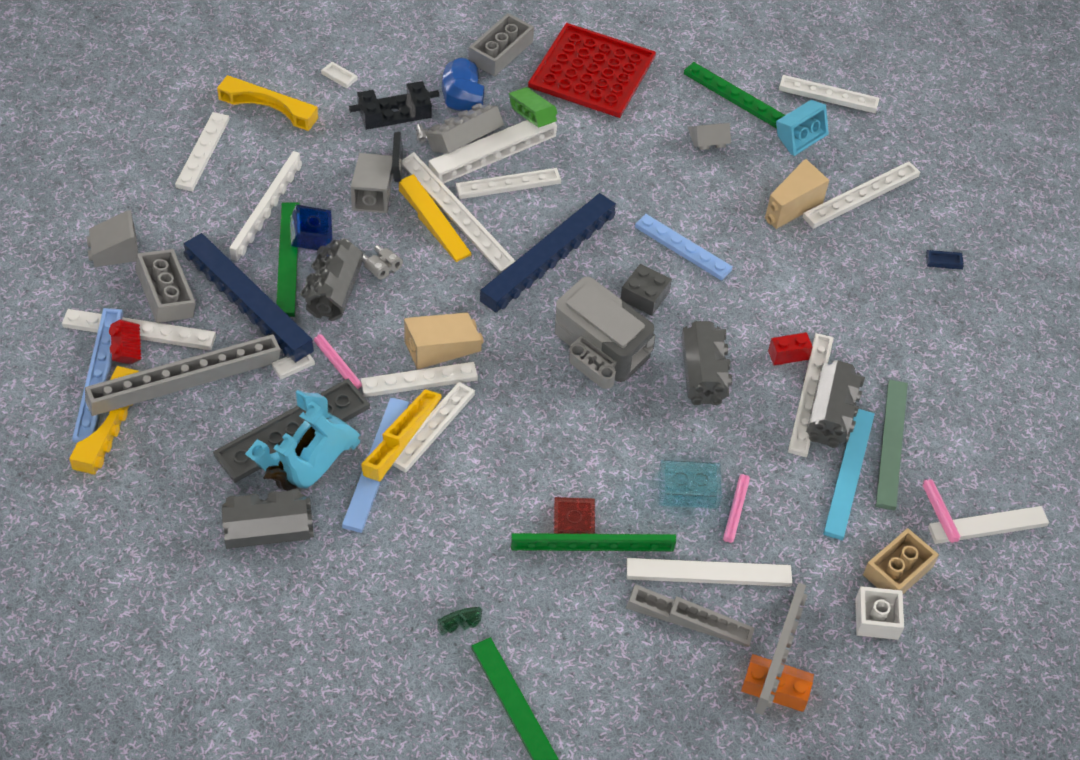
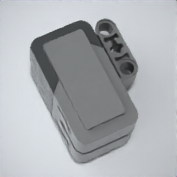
[555,277,656,389]

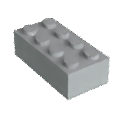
[468,13,534,76]
[425,103,504,153]
[135,249,196,323]

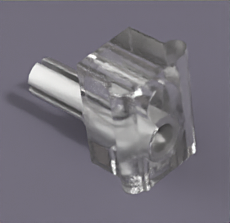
[416,124,431,145]

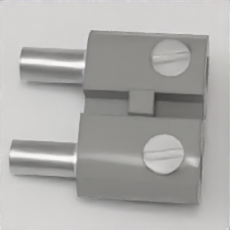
[362,245,403,279]

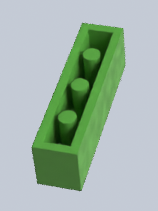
[508,87,557,128]

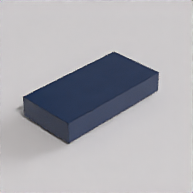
[926,250,964,270]

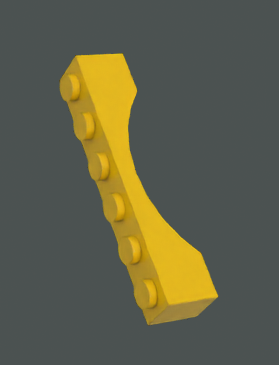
[217,75,318,131]
[69,366,139,475]

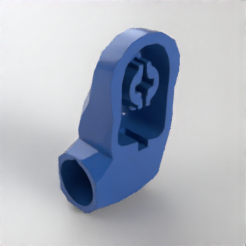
[442,58,484,111]

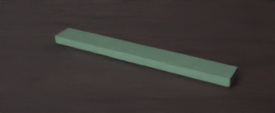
[875,379,908,511]

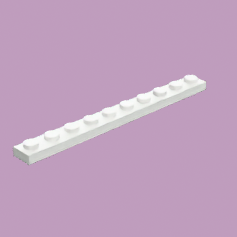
[402,152,515,273]

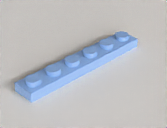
[635,214,733,281]

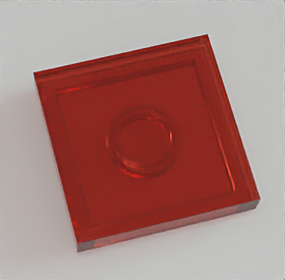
[554,497,595,534]

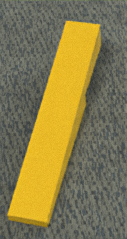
[399,174,471,262]
[361,389,442,482]

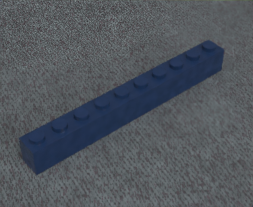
[480,193,616,313]
[183,233,314,363]

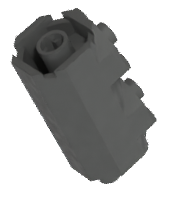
[300,238,363,321]
[681,321,732,405]
[806,360,865,448]
[222,489,314,549]

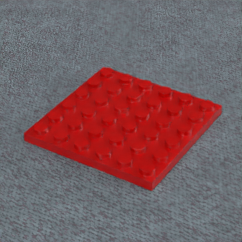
[528,23,656,118]

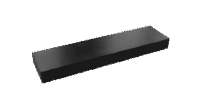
[392,132,403,182]

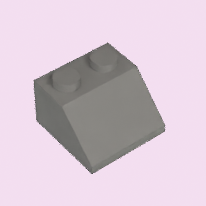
[688,123,731,150]

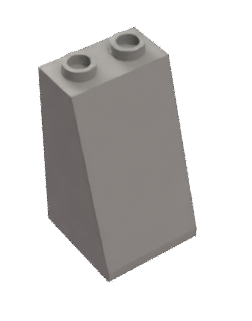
[351,153,393,213]

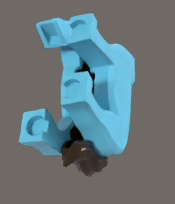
[245,390,360,491]

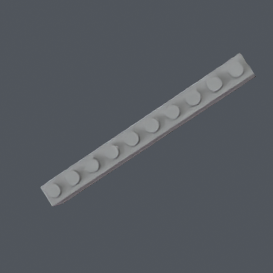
[85,334,281,416]

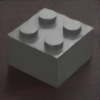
[620,264,672,316]

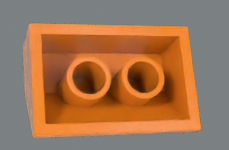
[741,654,814,712]

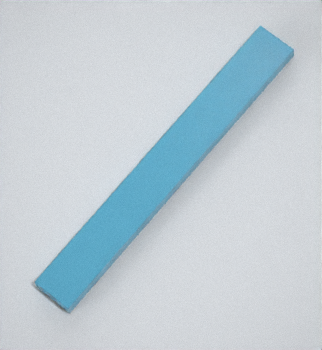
[823,409,875,541]

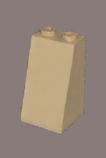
[765,159,829,229]
[404,313,484,370]

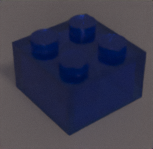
[290,204,332,250]

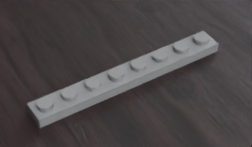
[755,582,808,715]

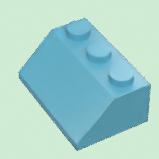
[776,100,829,156]

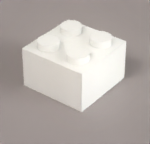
[855,586,904,640]

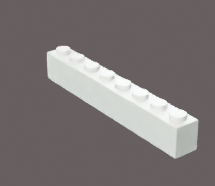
[429,120,557,184]

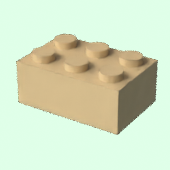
[863,528,939,594]

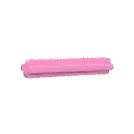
[314,334,362,389]
[723,474,750,543]
[923,479,960,543]

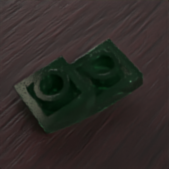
[437,607,482,636]

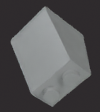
[86,210,138,267]

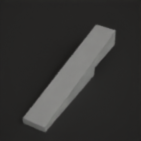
[626,584,755,647]

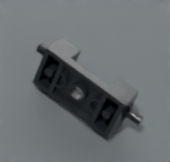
[349,81,440,130]

